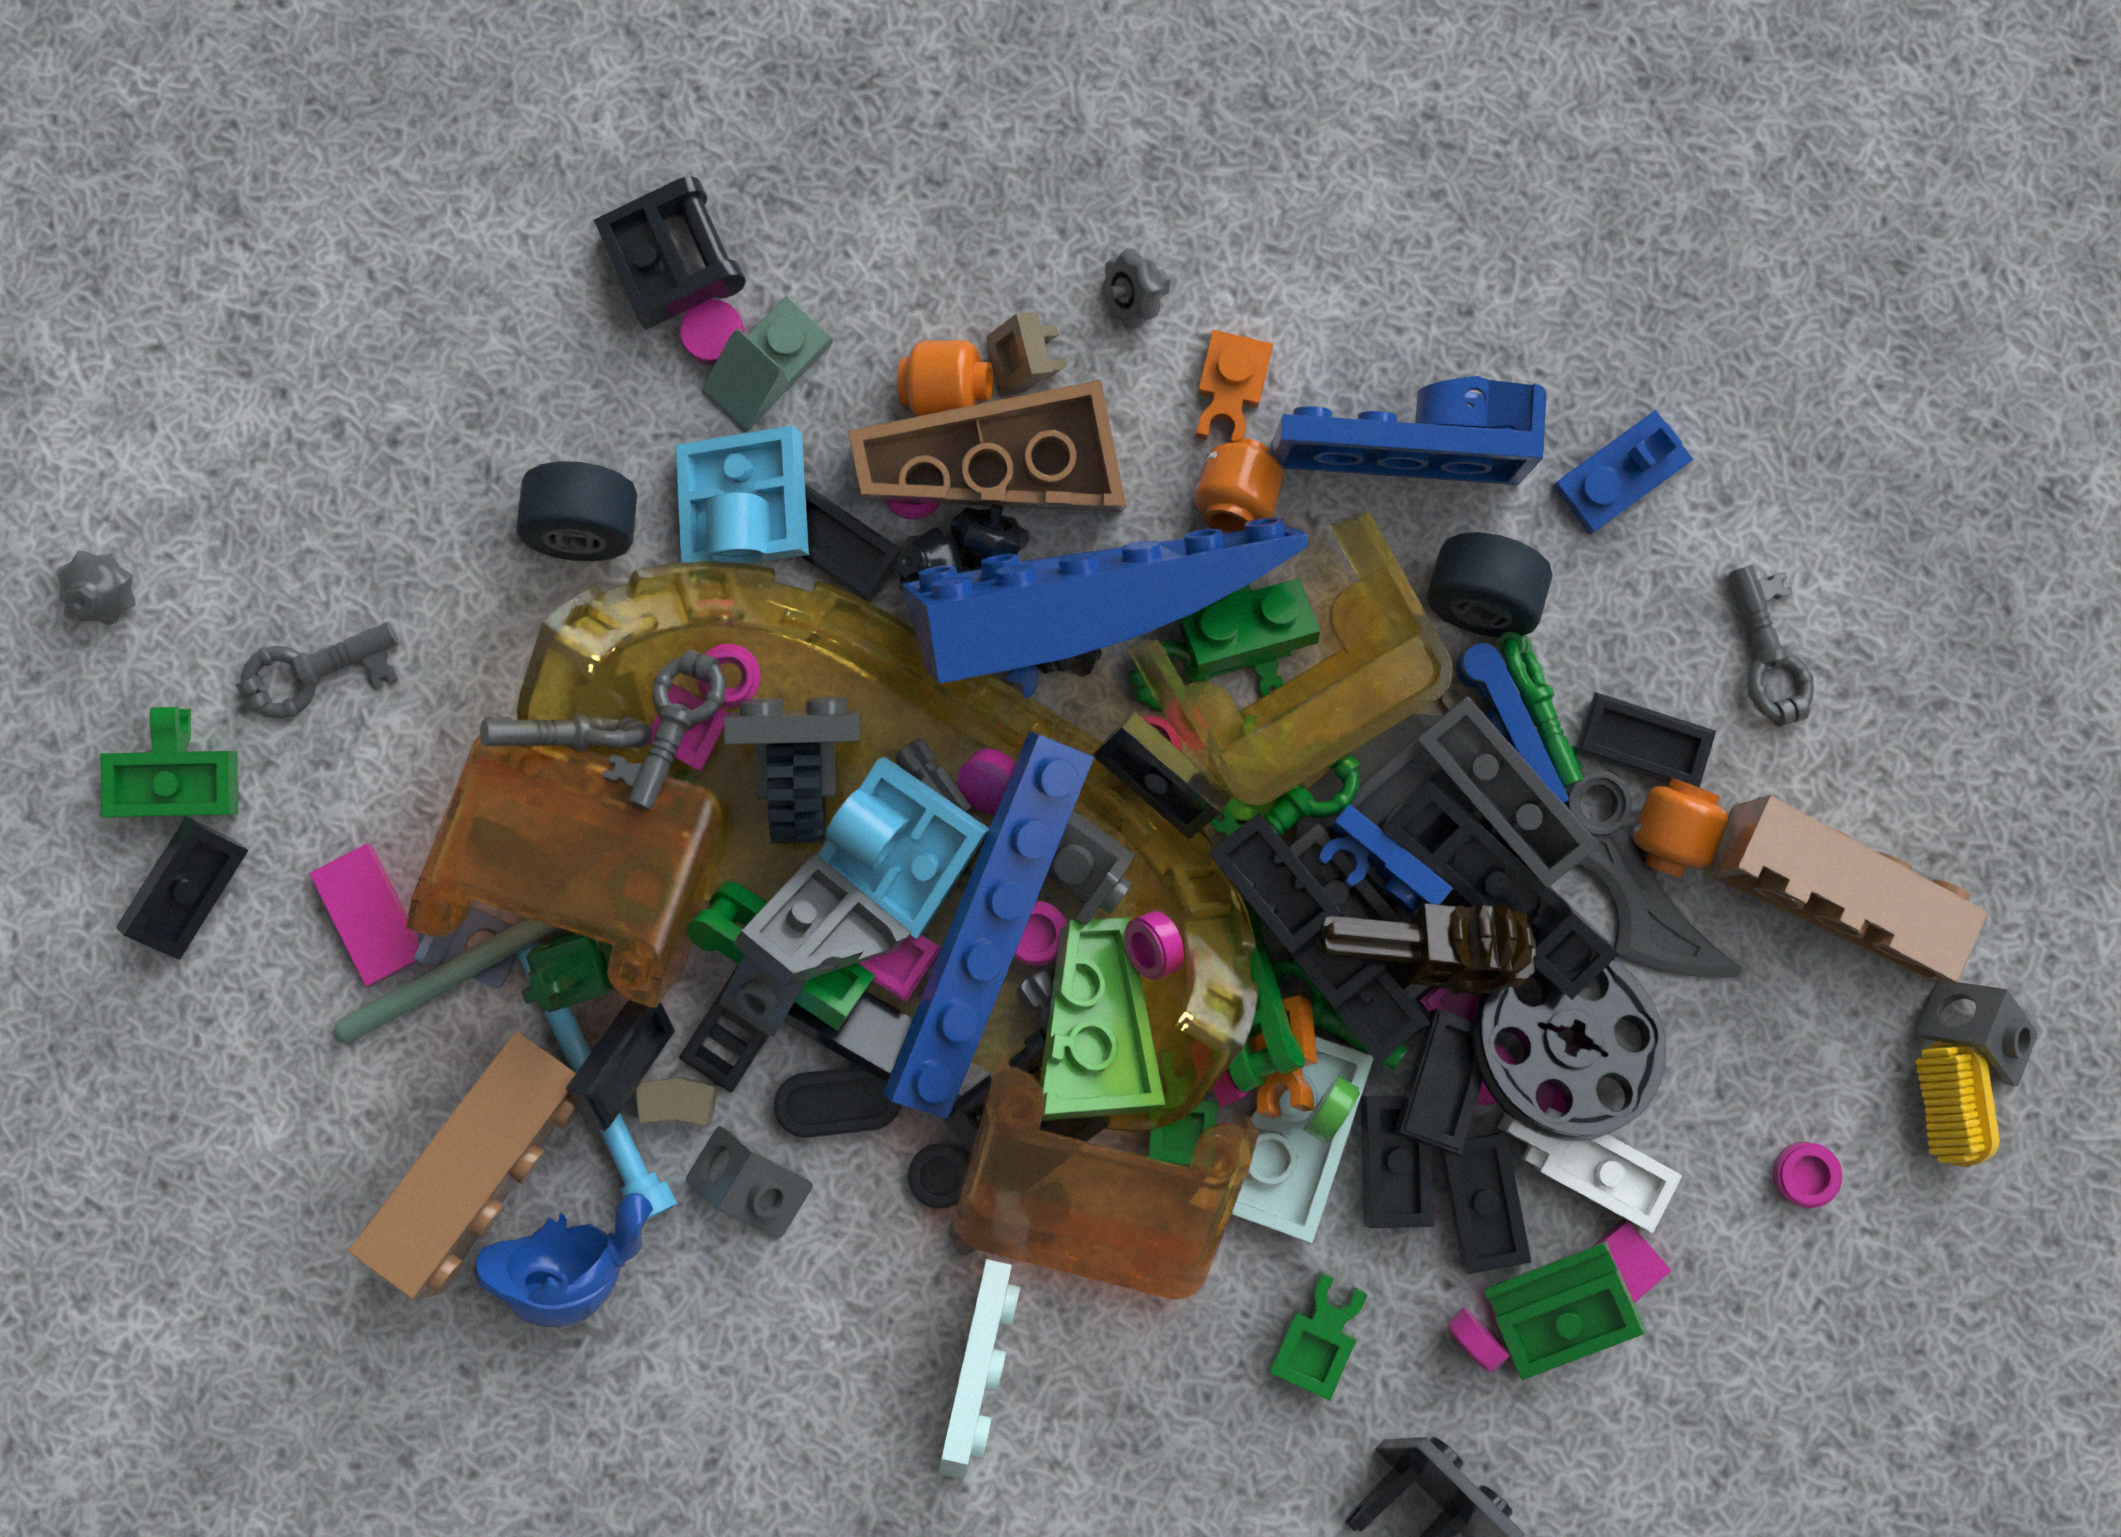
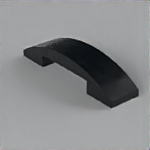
[1383,779,1619,1000]

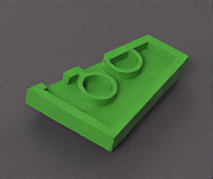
[1034,917,1165,1121]

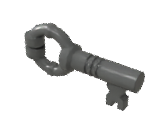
[1729,565,1814,727]
[235,622,399,718]
[602,649,726,812]
[480,714,652,751]

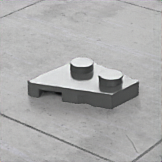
[733,853,911,987]

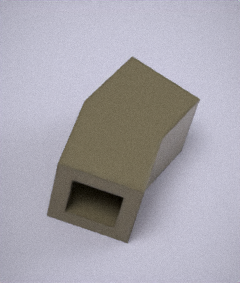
[636,1077,720,1126]

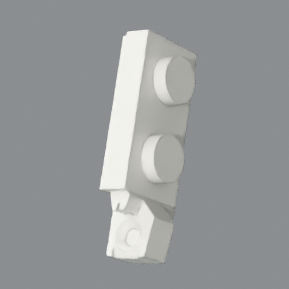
[1497,1107,1682,1233]

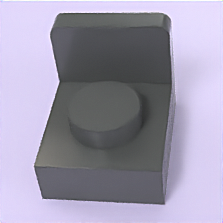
[1047,810,1136,925]

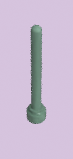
[333,869,616,1043]

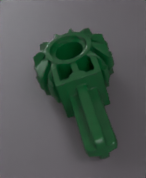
[522,920,643,1013]

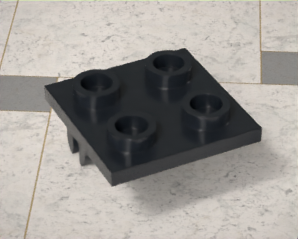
[1345,1437,1525,1537]

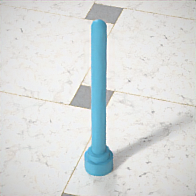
[516,941,678,1220]

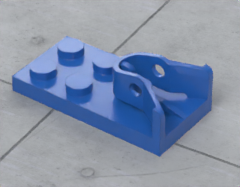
[1271,376,1546,485]

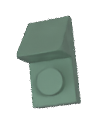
[702,296,833,431]

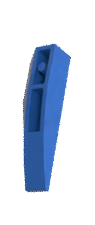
[902,518,1309,684]

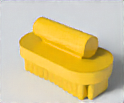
[1915,1041,2000,1167]

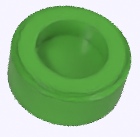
[1304,1075,1360,1143]

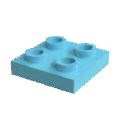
[676,425,809,572]
[818,757,989,939]

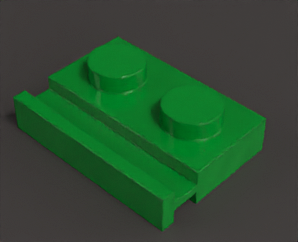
[1483,1240,1647,1380]

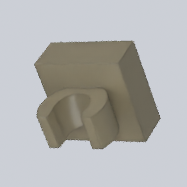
[986,312,1067,395]

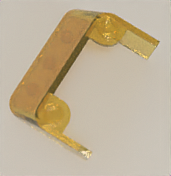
[1126,512,1453,805]

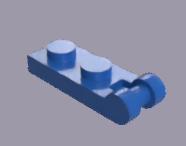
[1455,643,1569,803]

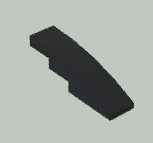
[1209,812,1430,1065]

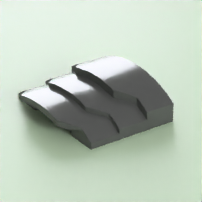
[1289,696,1599,1000]

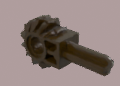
[1319,902,1537,996]

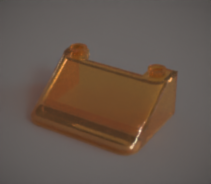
[406,735,722,1009]
[954,1051,1259,1299]

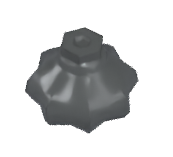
[1101,248,1170,330]
[56,550,136,625]

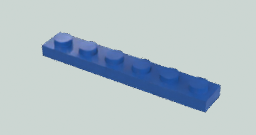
[883,731,1094,1119]

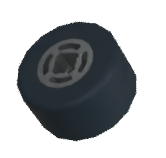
[516,461,637,561]
[1427,532,1553,638]

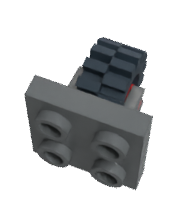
[724,697,862,844]

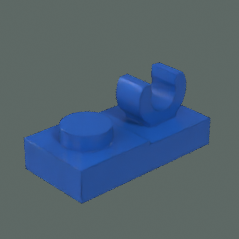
[1553,410,1694,535]
[1317,804,1453,913]

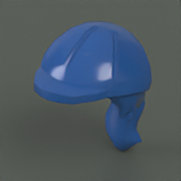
[473,1193,653,1328]

